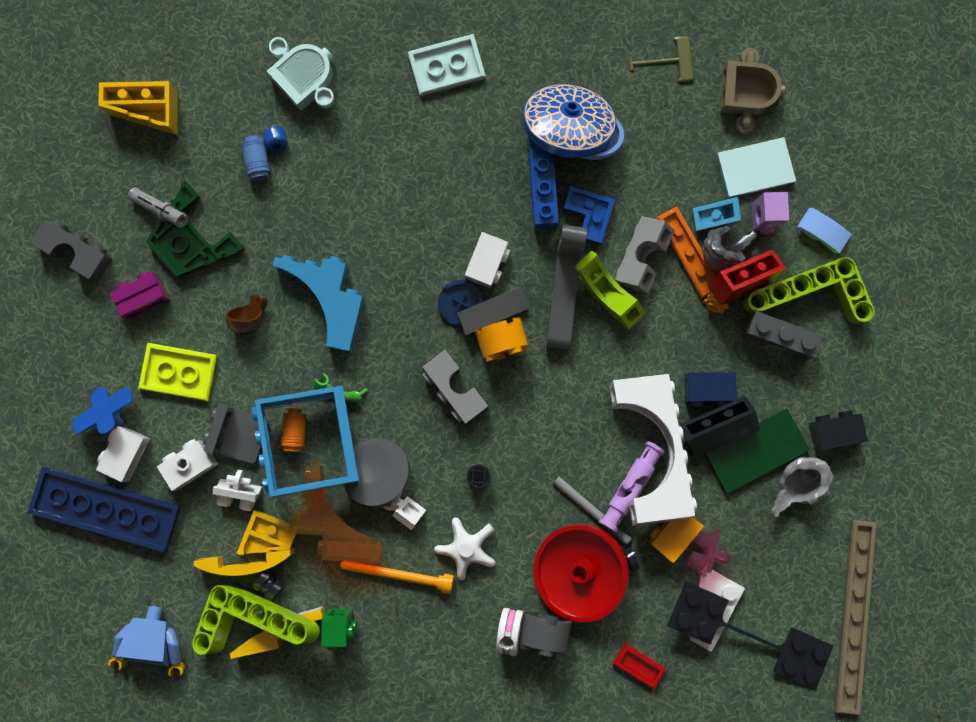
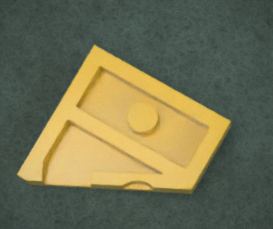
[236,510,299,555]

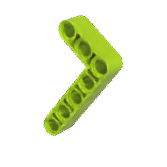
[743,257,874,324]
[192,585,320,655]

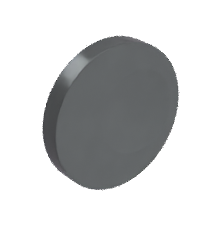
[341,438,411,508]

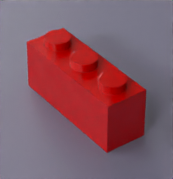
[708,249,786,306]

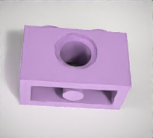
[752,192,789,234]

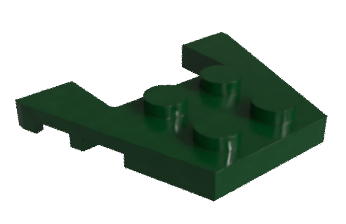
[146,180,246,278]

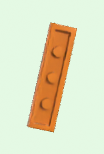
[656,207,716,298]

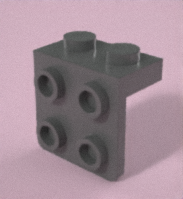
[203,404,269,463]

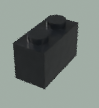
[809,410,868,450]

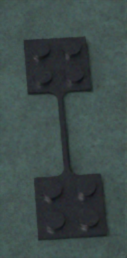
[667,581,833,690]

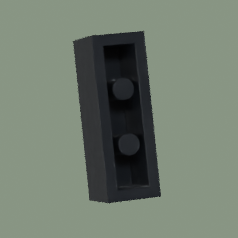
[680,396,760,458]

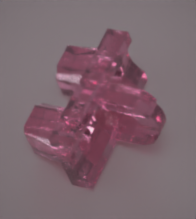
[688,529,731,577]

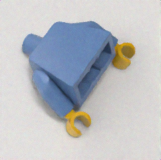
[108,606,185,677]

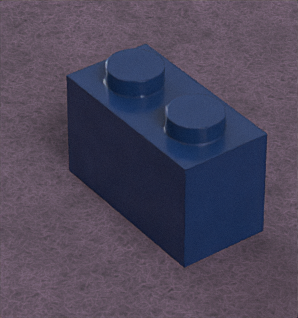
[684,372,737,407]

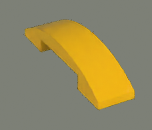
[194,548,294,576]

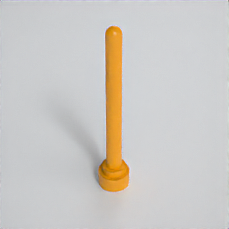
[340,560,454,594]

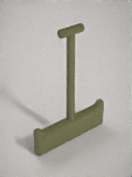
[628,36,694,83]

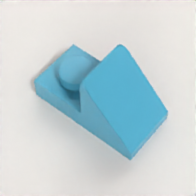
[693,197,741,232]

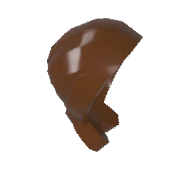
[225,294,268,335]

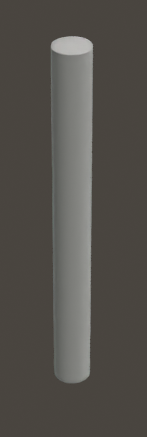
[553,477,631,545]

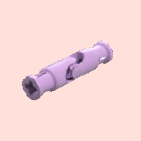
[598,441,665,533]

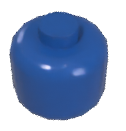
[263,126,288,152]

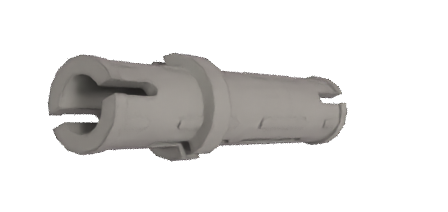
[128,187,188,228]

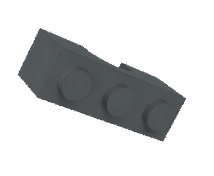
[30,219,112,282]
[742,311,823,360]

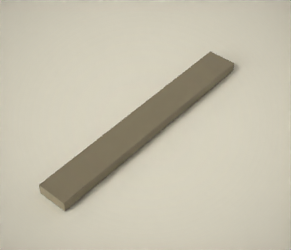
[834,519,877,716]

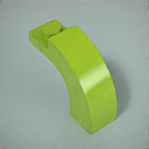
[575,251,646,329]

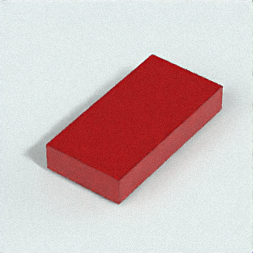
[612,642,666,690]

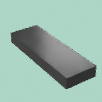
[456,287,529,335]

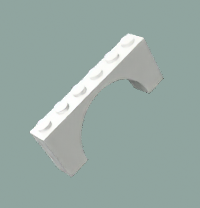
[609,374,697,526]

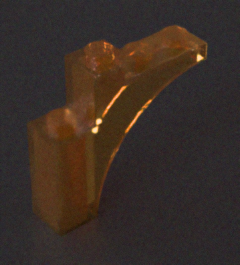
[290,461,382,564]

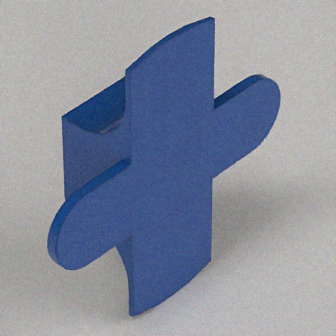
[73,386,132,435]

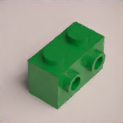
[321,609,357,651]

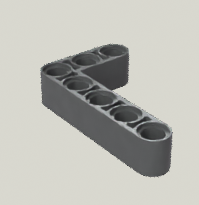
[546,225,587,350]

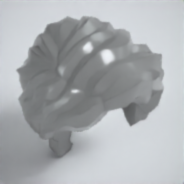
[771,457,835,517]

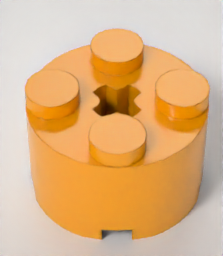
[475,318,528,362]

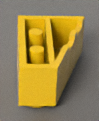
[99,81,178,136]

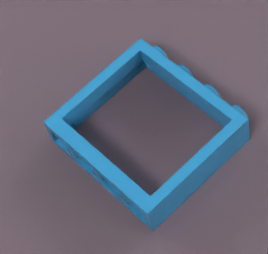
[252,386,359,499]

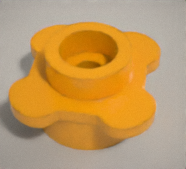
[703,292,729,313]

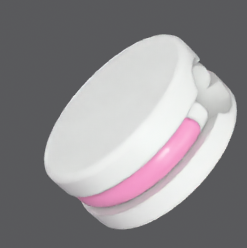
[496,608,524,656]

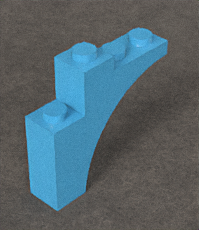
[273,255,365,353]

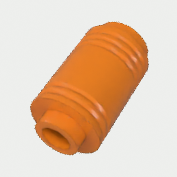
[281,408,307,451]

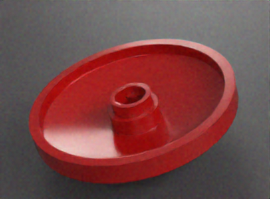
[534,524,629,622]

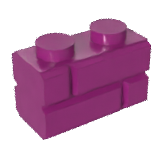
[110,271,170,320]

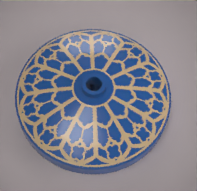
[522,84,616,158]

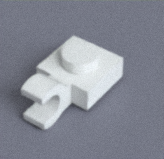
[383,496,426,530]

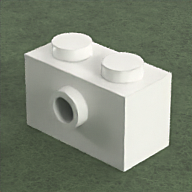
[157,439,218,491]

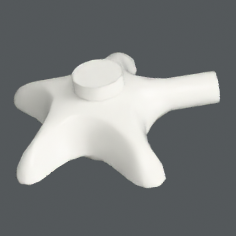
[434,518,495,581]

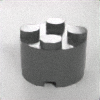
[519,611,572,656]

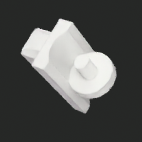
[213,470,262,511]

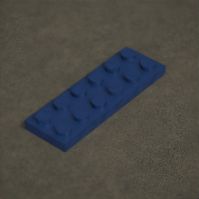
[27,467,181,552]

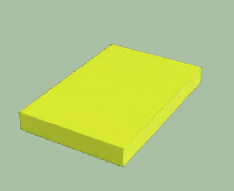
[138,343,218,401]

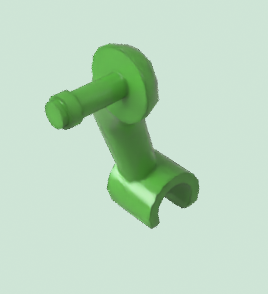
[312,374,368,403]

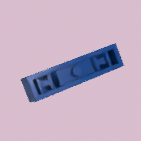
[527,136,559,230]

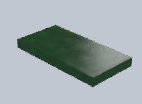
[705,408,810,494]

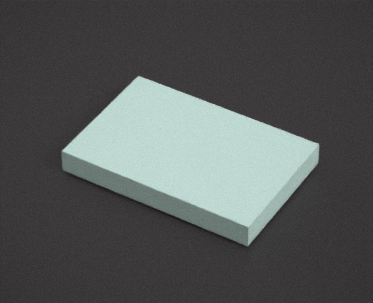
[408,34,486,96]
[716,137,796,198]

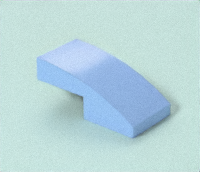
[797,208,851,253]

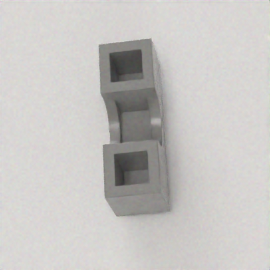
[615,216,675,294]
[422,350,488,424]

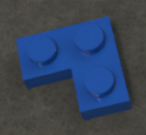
[563,186,615,245]

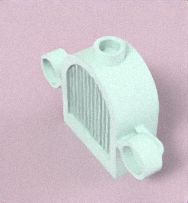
[267,37,335,111]

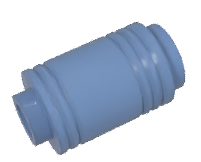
[241,136,270,181]

